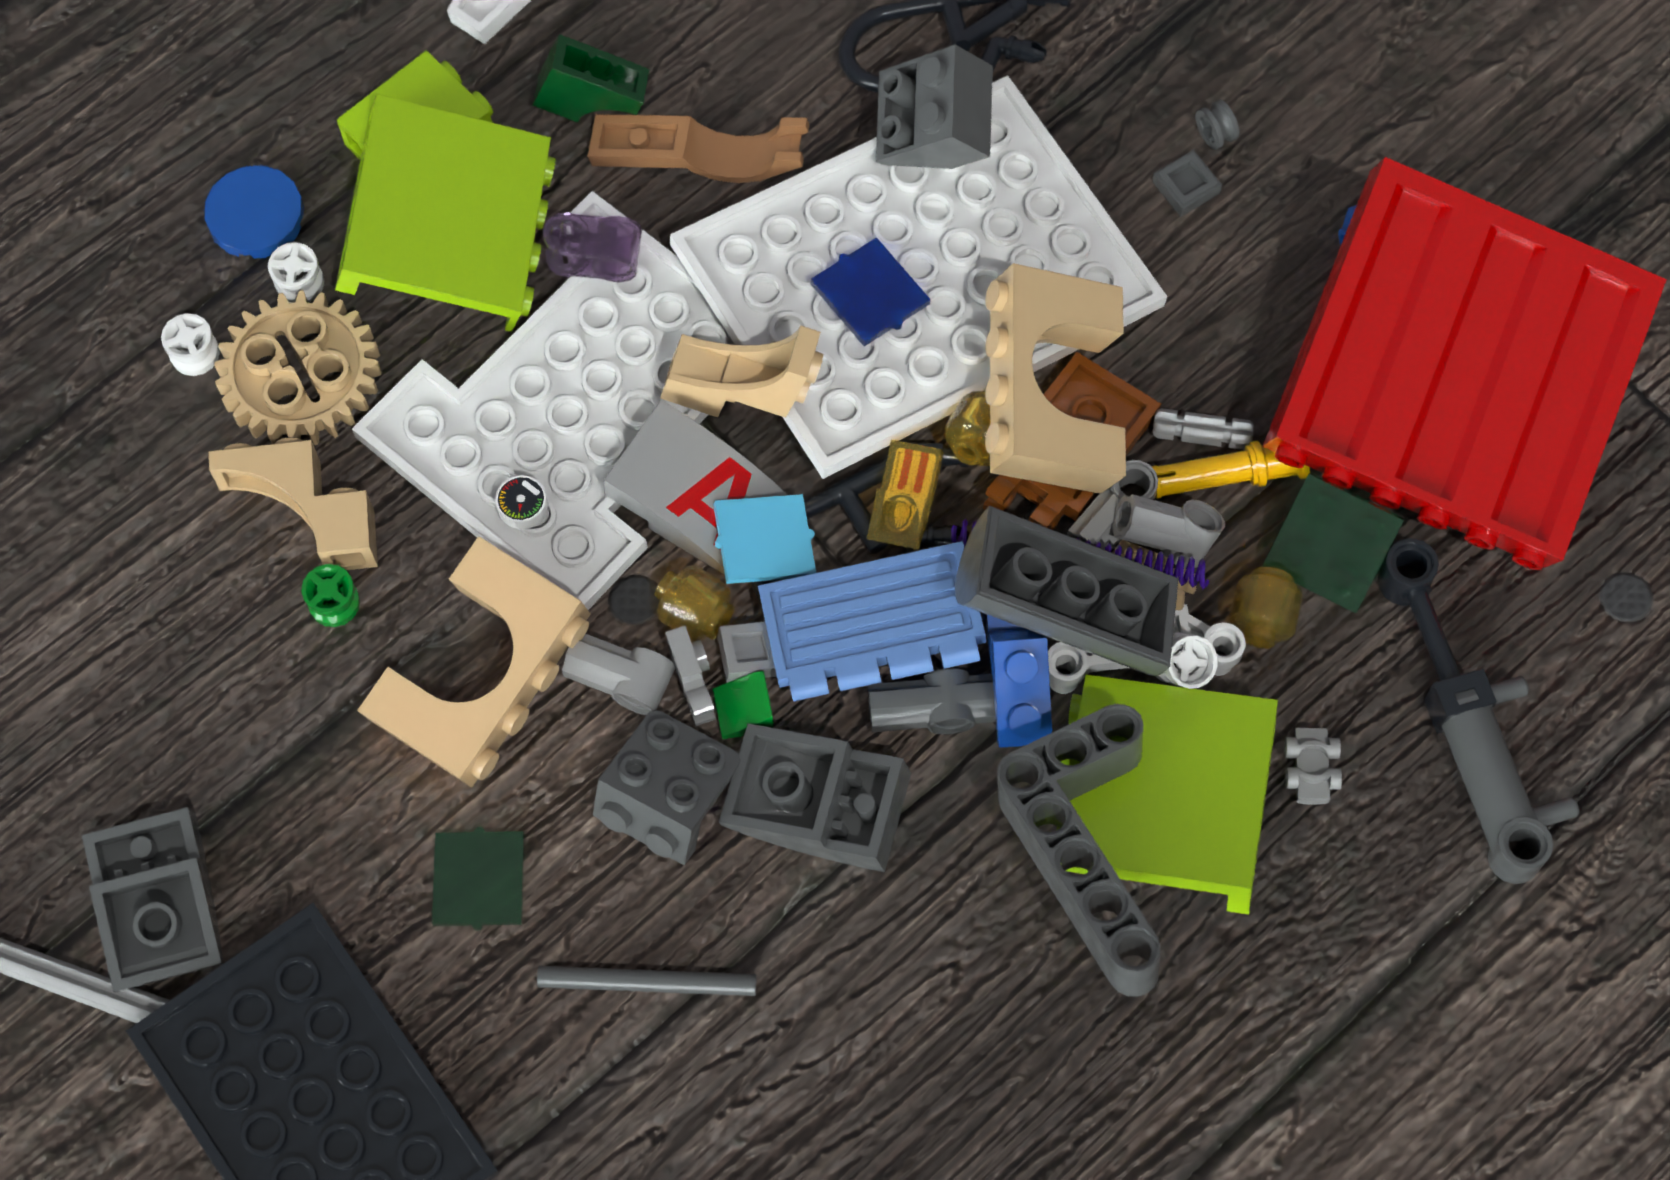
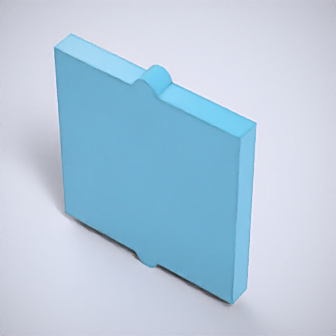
[713,494,816,584]

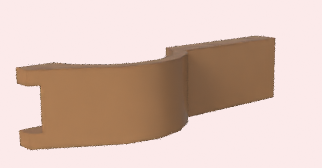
[588,114,809,183]

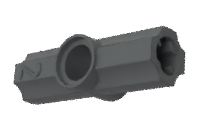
[868,669,996,735]

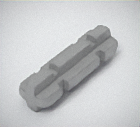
[1153,408,1254,450]

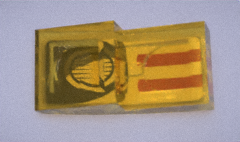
[867,440,944,550]

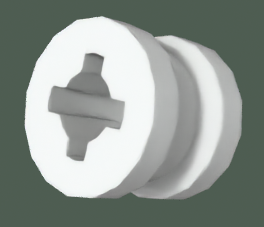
[268,242,324,303]
[161,313,220,376]

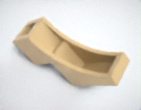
[660,325,824,418]
[208,438,378,570]

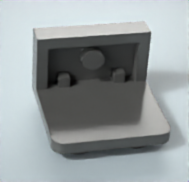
[593,710,741,866]

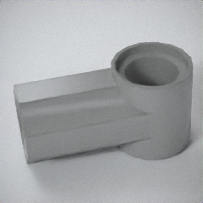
[1067,460,1158,551]
[1112,494,1225,568]
[562,634,676,715]

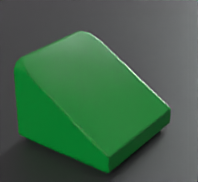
[713,670,774,740]

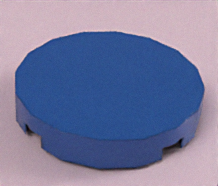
[204,165,304,259]

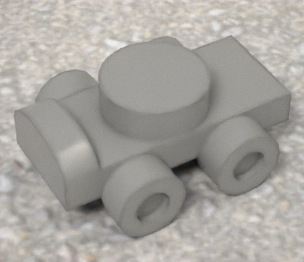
[1284,728,1342,805]

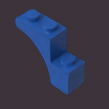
[983,613,1052,748]

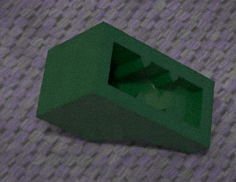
[533,34,650,123]

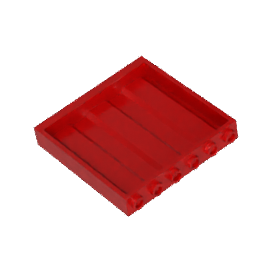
[1262,157,1667,570]

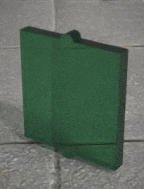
[432,827,525,931]

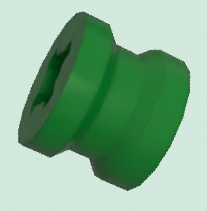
[301,564,360,627]

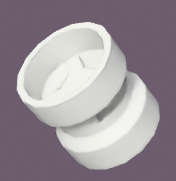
[1156,632,1218,689]

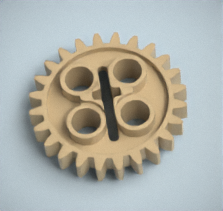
[214,290,382,445]

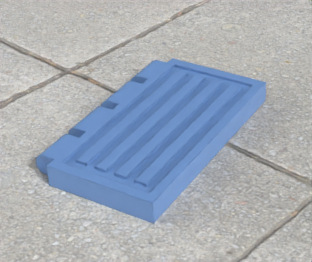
[758,541,986,702]

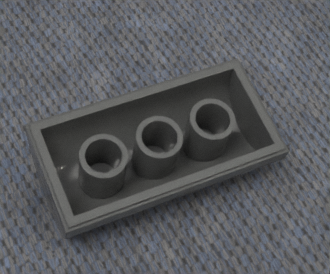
[955,506,1179,676]

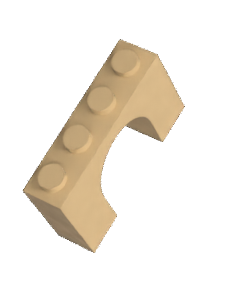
[985,263,1126,494]
[357,536,591,788]

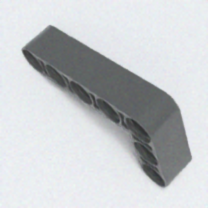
[997,704,1161,997]

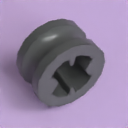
[1195,99,1240,150]

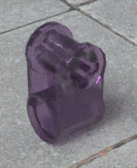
[543,212,642,282]

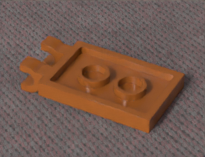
[983,352,1161,530]

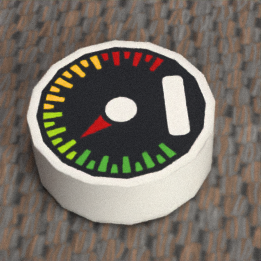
[495,475,549,529]

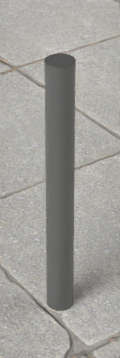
[537,966,757,996]

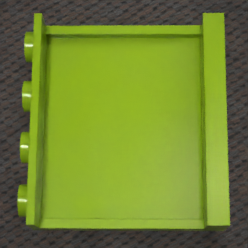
[335,93,556,332]
[1047,675,1278,914]

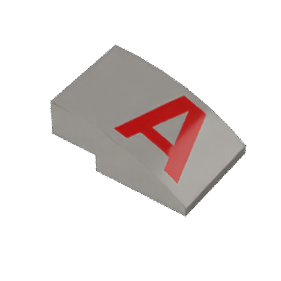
[604,400,787,575]

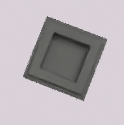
[1152,150,1222,217]

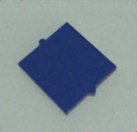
[810,237,931,347]

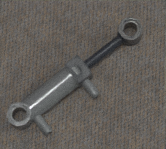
[1378,538,1579,884]

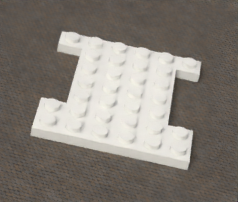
[352,191,735,610]

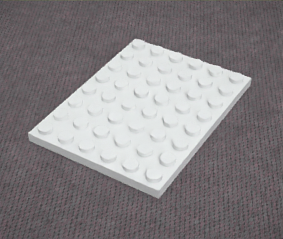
[670,75,1168,479]

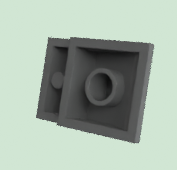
[719,724,911,872]
[81,807,223,993]

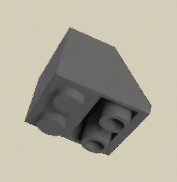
[876,45,993,169]

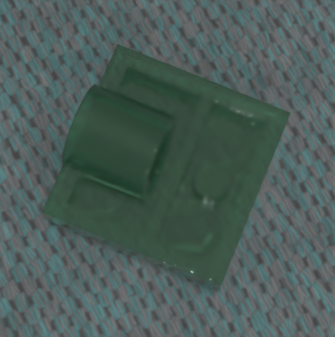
[1262,472,1405,613]

